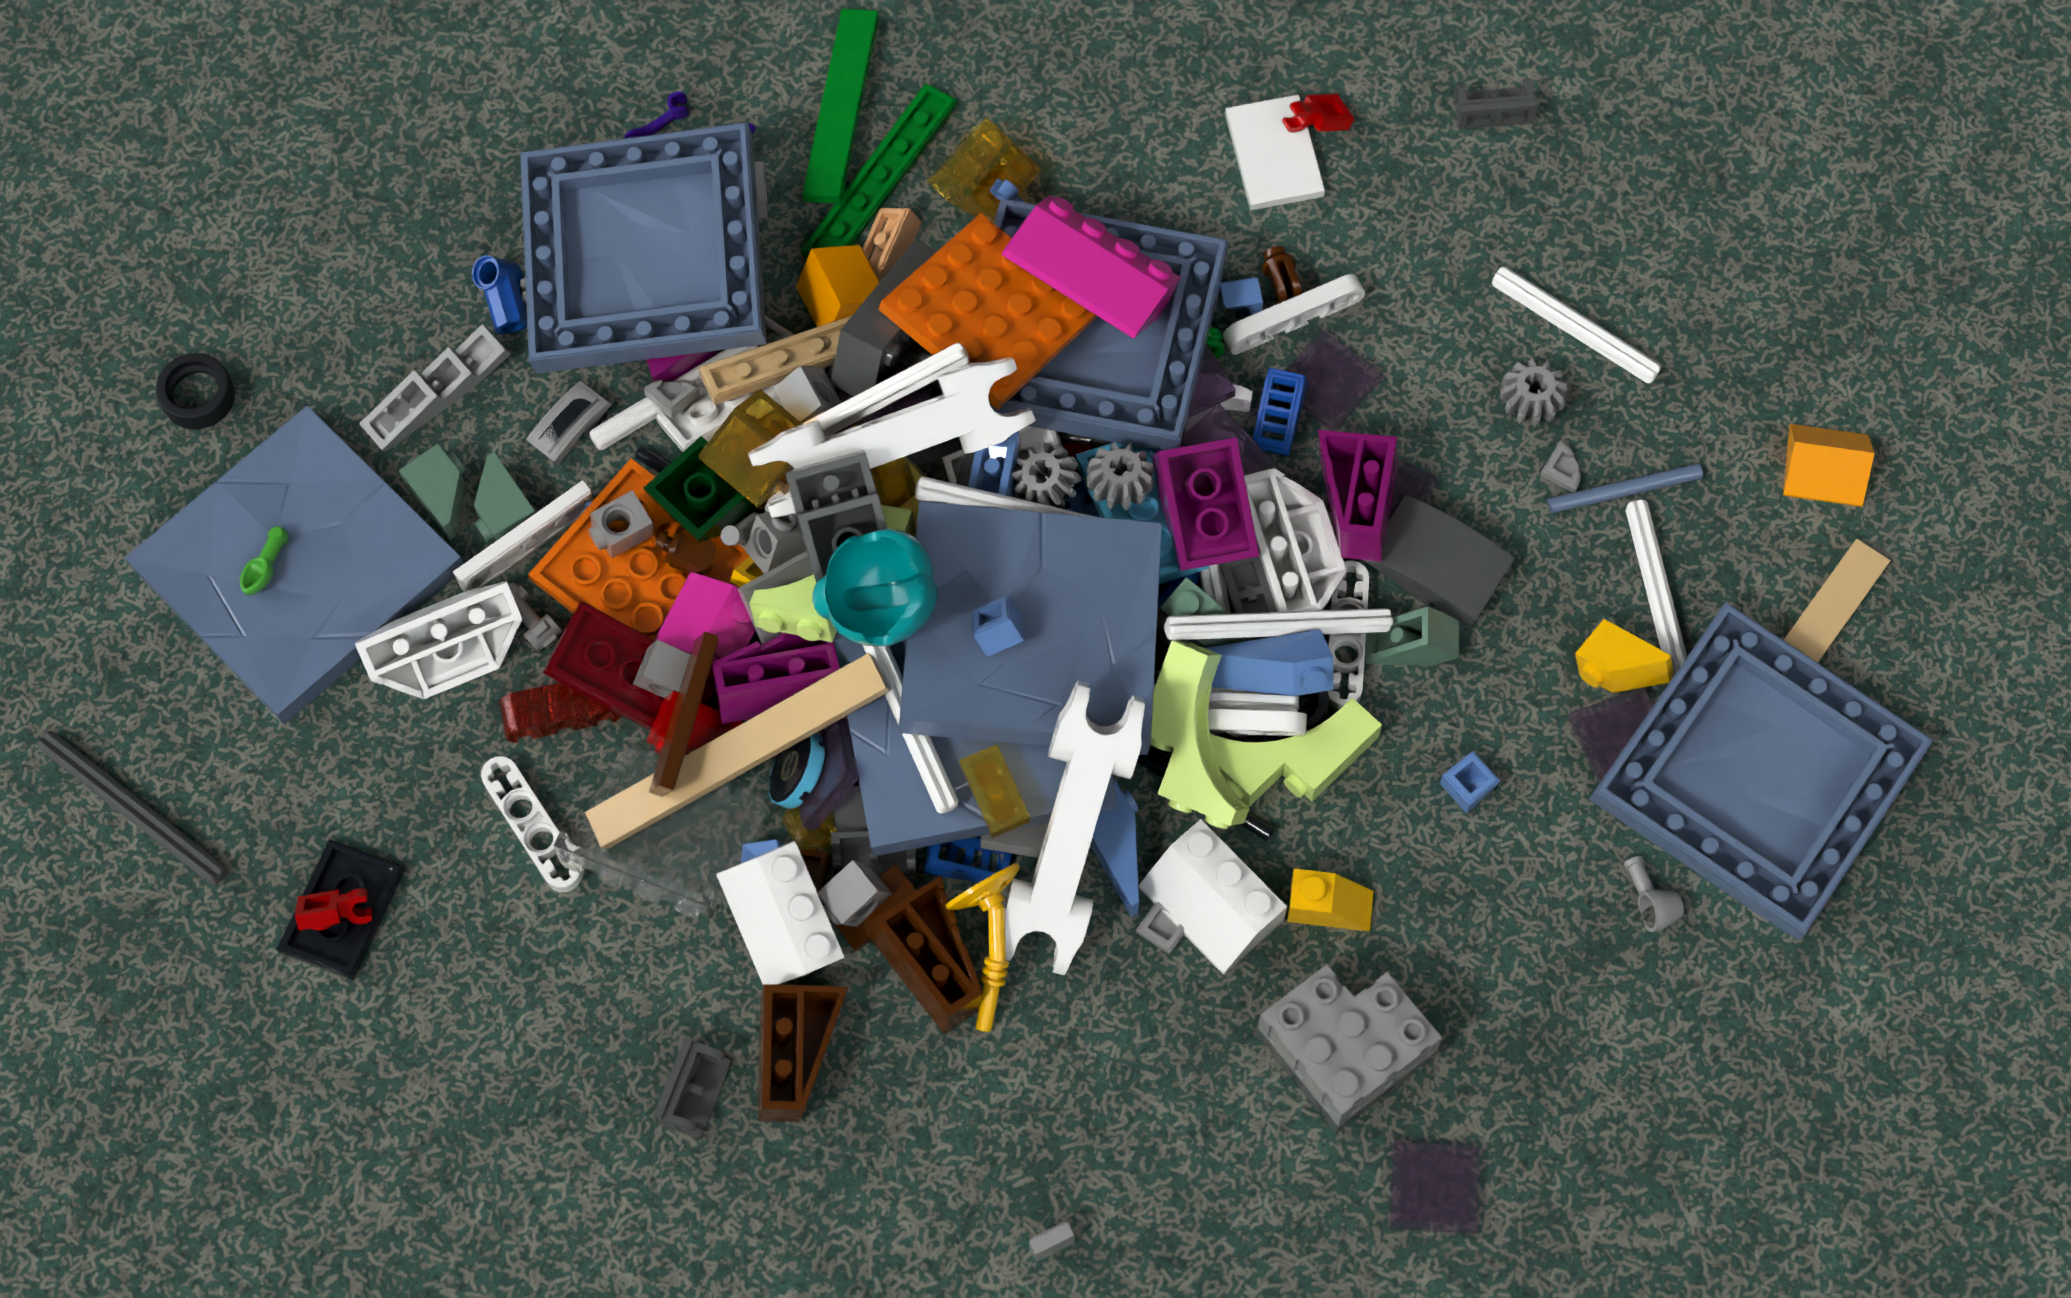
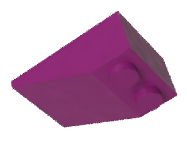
[1151,437,1259,571]

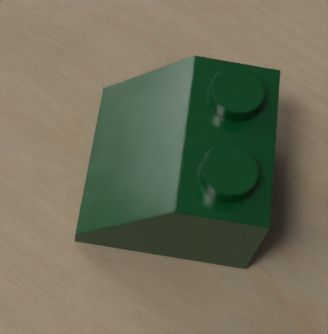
[643,436,760,542]

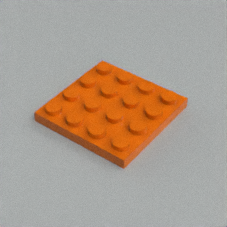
[878,213,1097,410]
[528,458,749,640]

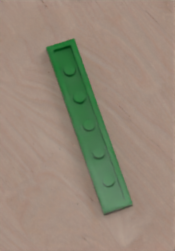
[802,9,880,204]
[800,83,957,258]

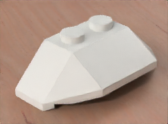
[1244,468,1347,612]
[355,581,522,699]

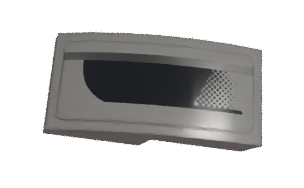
[526,380,611,464]

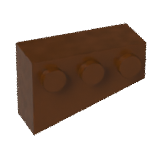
[870,875,983,1034]
[758,984,848,1122]

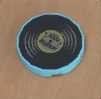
[769,733,825,810]

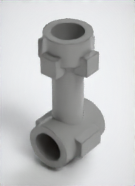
[508,583,563,653]

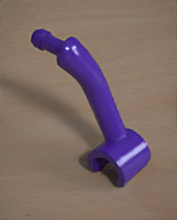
[625,91,689,139]

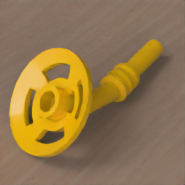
[945,863,1020,1032]

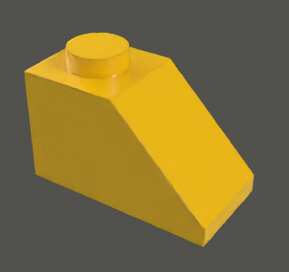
[1575,619,1674,693]
[1287,868,1374,932]

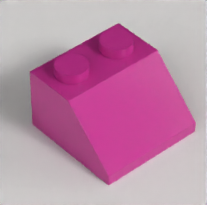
[654,572,755,672]

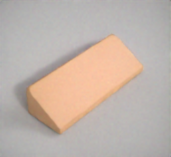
[862,208,922,281]

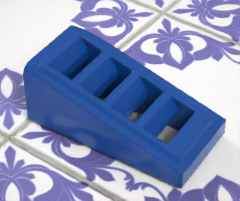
[1251,368,1309,457]
[922,837,1013,882]

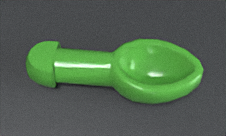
[240,526,289,595]

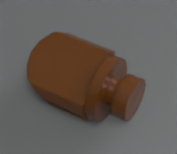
[1262,246,1302,304]
[653,529,716,575]

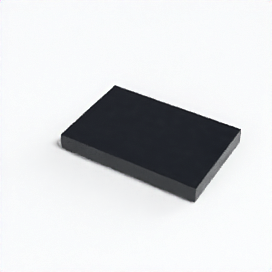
[276,839,406,981]

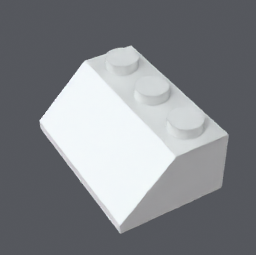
[1138,819,1287,975]
[716,841,845,986]

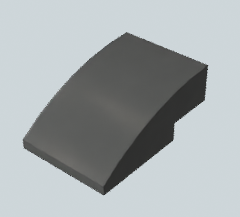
[784,450,887,583]
[1366,495,1514,625]

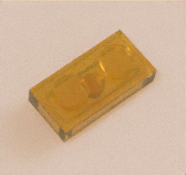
[959,744,1031,838]

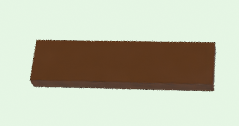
[649,632,719,797]

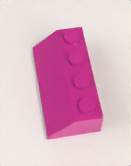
[1002,195,1181,339]

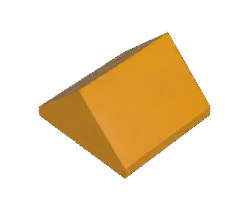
[796,245,880,327]
[1783,424,1875,507]

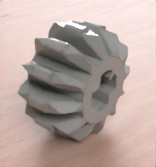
[1500,357,1568,427]
[1011,442,1081,508]
[1086,442,1154,511]

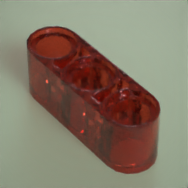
[499,683,621,743]

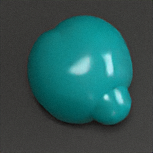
[812,529,938,646]

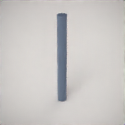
[1547,463,1703,514]

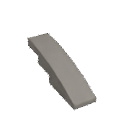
[359,324,511,452]

